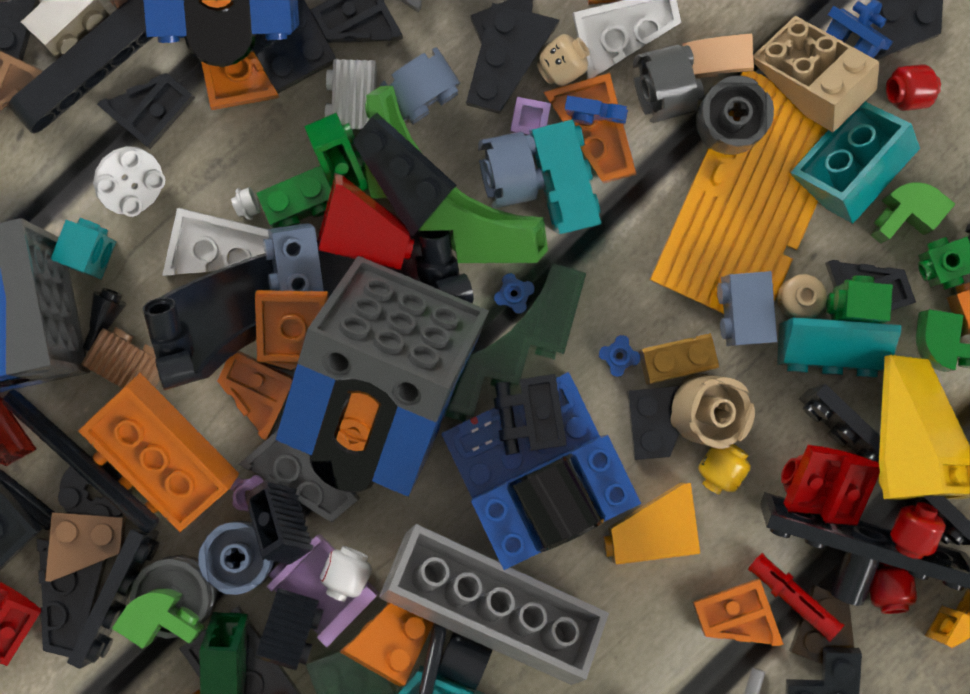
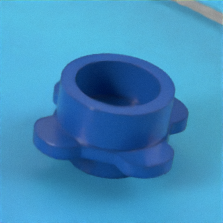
[494,273,534,314]
[599,335,640,377]

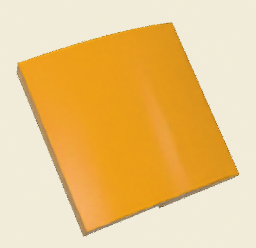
[925,589,970,648]

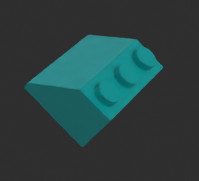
[791,101,920,224]
[777,317,901,378]

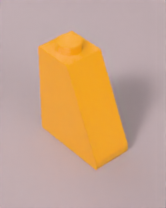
[603,482,700,565]

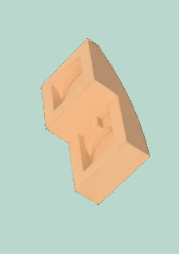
[683,33,754,78]

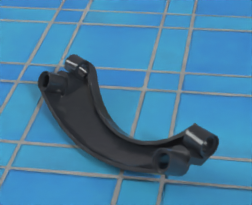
[143,230,474,390]

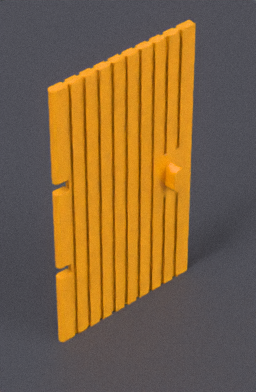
[649,71,828,314]

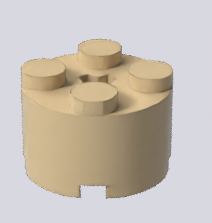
[670,374,755,449]

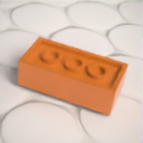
[78,373,240,532]

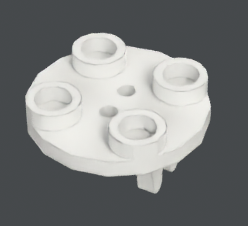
[93,146,166,217]

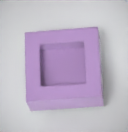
[510,97,551,135]

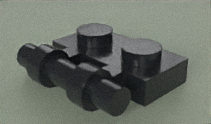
[493,374,567,455]

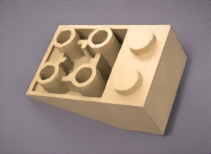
[753,16,879,132]

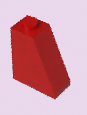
[318,173,414,270]

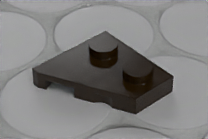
[789,585,855,664]

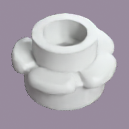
[231,187,261,220]

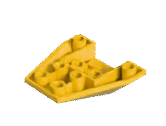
[879,355,970,499]

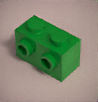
[304,112,369,191]
[256,165,331,228]
[826,276,893,324]

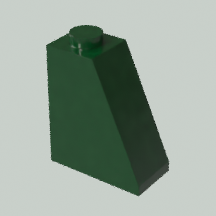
[199,612,248,694]

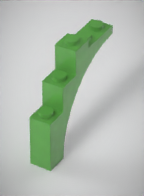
[364,86,548,263]

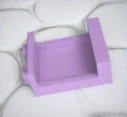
[267,534,379,647]

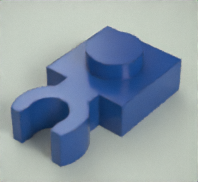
[565,95,628,125]

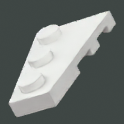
[572,0,681,79]
[162,208,269,276]

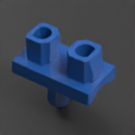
[826,0,894,58]

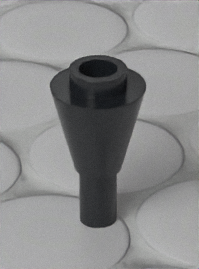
[83,288,127,351]

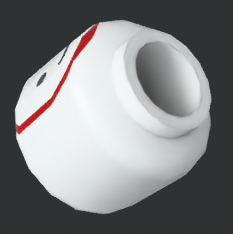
[320,546,372,602]

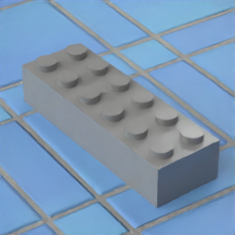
[379,524,609,685]

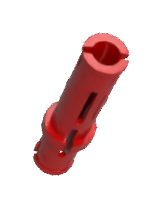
[748,553,845,642]

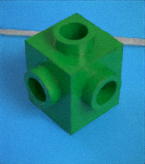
[918,237,970,290]

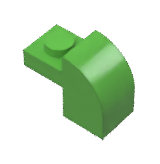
[870,182,955,244]
[112,589,205,649]

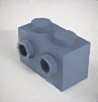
[263,223,324,291]
[717,271,777,346]

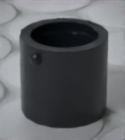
[437,632,493,690]

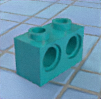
[50,218,117,280]

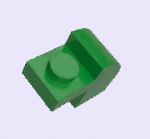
[915,309,970,372]

